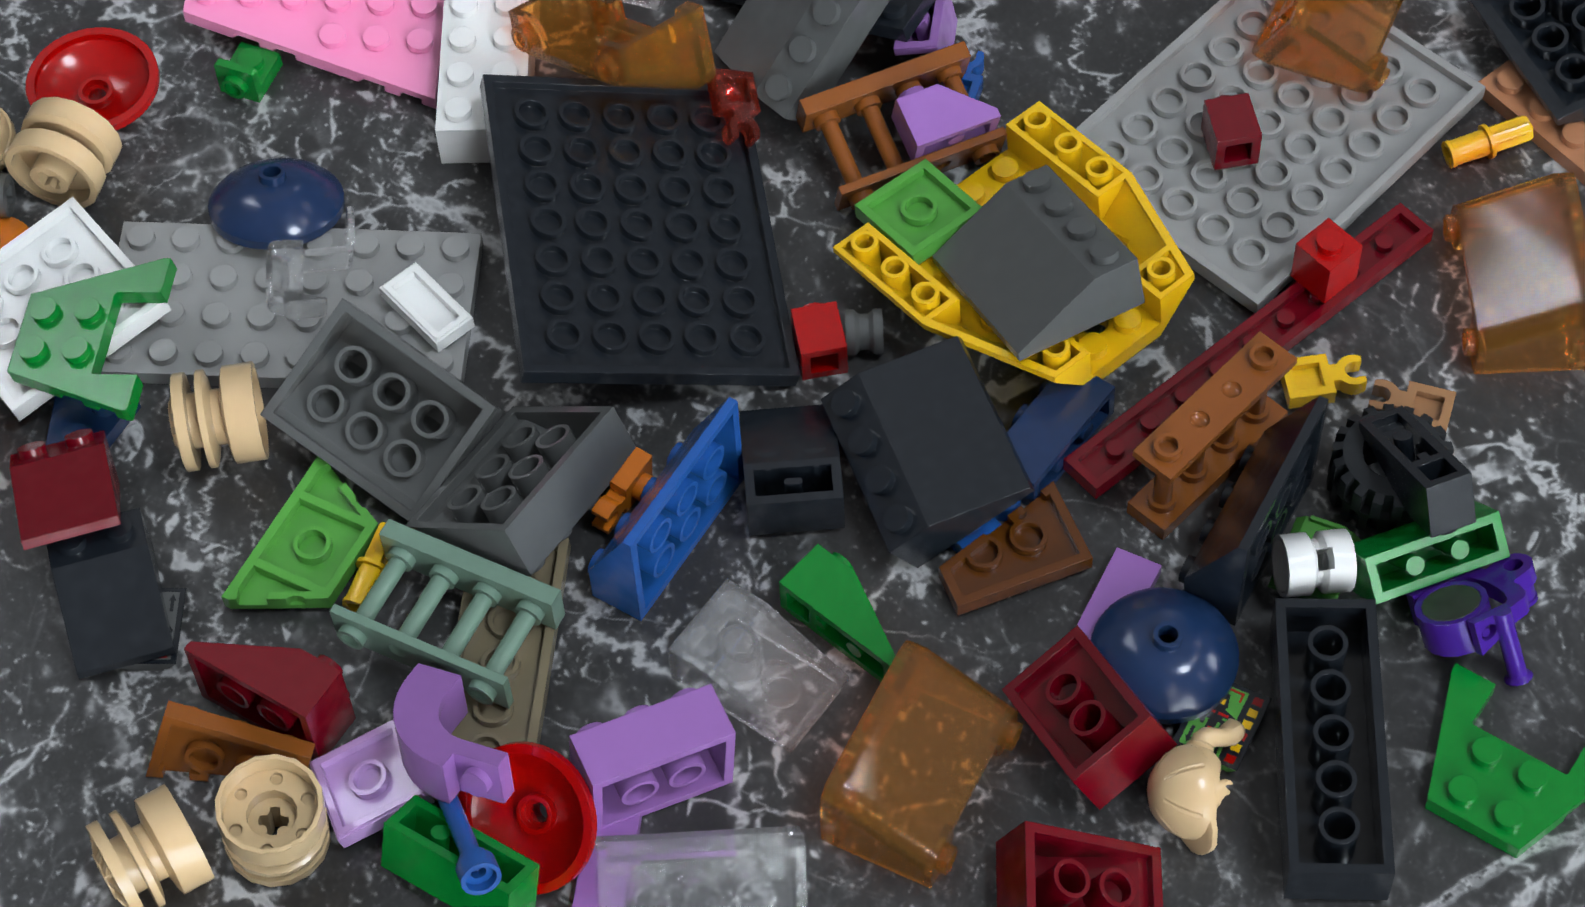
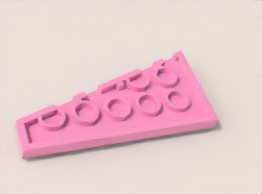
[183,0,444,109]

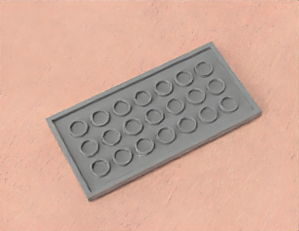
[101,221,483,388]

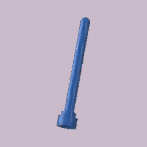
[437,794,502,895]

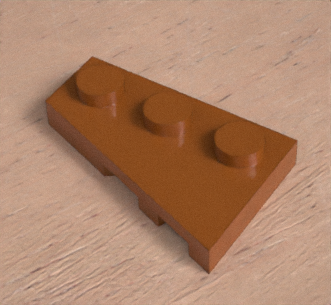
[146,700,315,781]

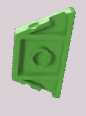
[222,456,378,609]

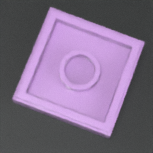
[309,719,434,848]

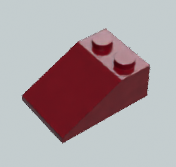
[9,429,121,550]
[1002,625,1178,810]
[184,641,356,760]
[996,821,1163,907]

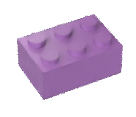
[569,684,736,831]

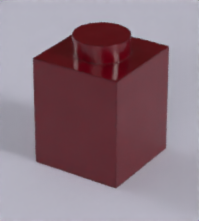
[1201,93,1262,170]

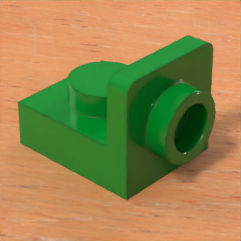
[214,42,283,103]

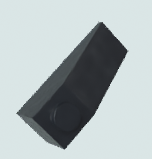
[1358,406,1476,538]

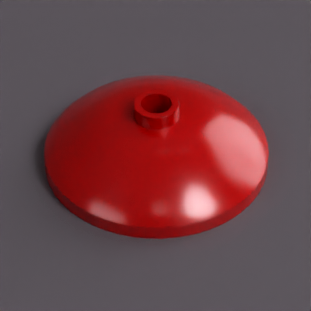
[25,27,160,131]
[458,741,597,895]

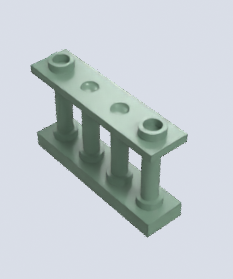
[329,519,565,709]

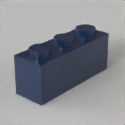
[1007,376,1115,506]

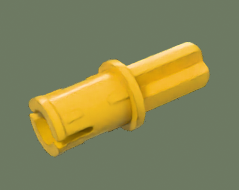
[1441,115,1533,169]
[342,522,388,612]

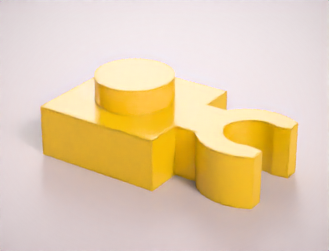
[1280,353,1367,409]

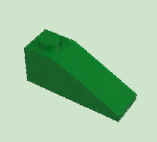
[779,544,898,690]

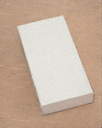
[379,262,475,353]

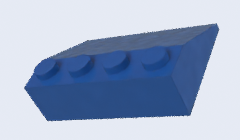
[588,397,744,621]

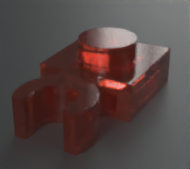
[706,68,761,147]

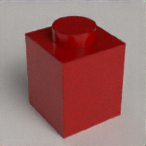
[1291,218,1363,304]
[790,301,848,380]

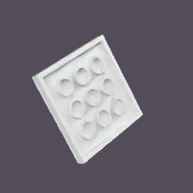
[0,197,171,422]

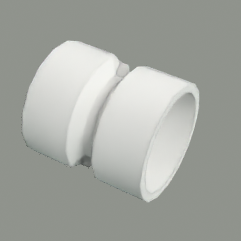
[1271,528,1357,598]

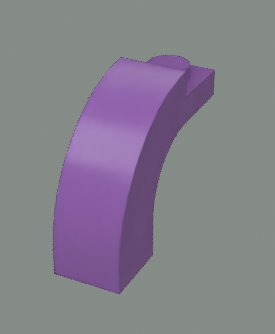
[393,663,515,804]

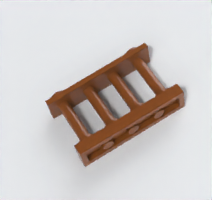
[796,41,1007,211]
[1127,331,1298,540]

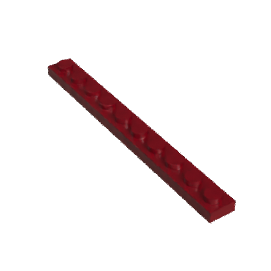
[1063,202,1434,499]

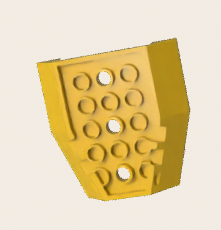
[833,101,1195,386]

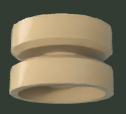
[4,97,122,208]

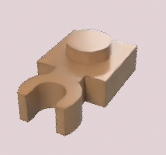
[1368,379,1456,431]

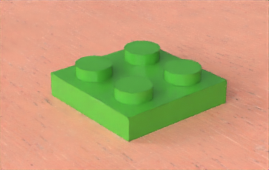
[855,158,981,265]

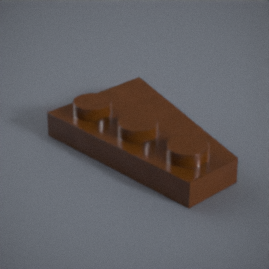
[939,481,1093,616]

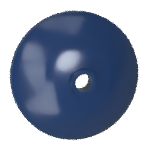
[208,158,345,250]
[1091,587,1239,724]

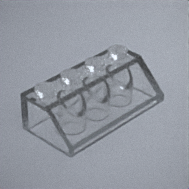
[594,826,807,907]

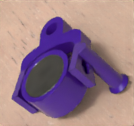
[1406,553,1538,686]

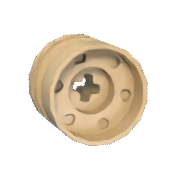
[168,361,269,472]
[215,754,331,887]
[85,784,214,907]

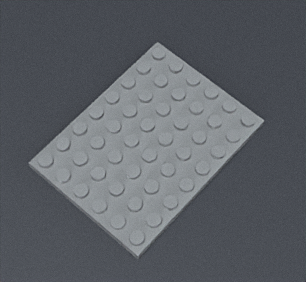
[1076,0,1486,313]

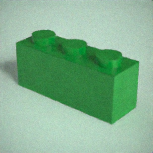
[1353,500,1510,605]
[381,795,540,907]

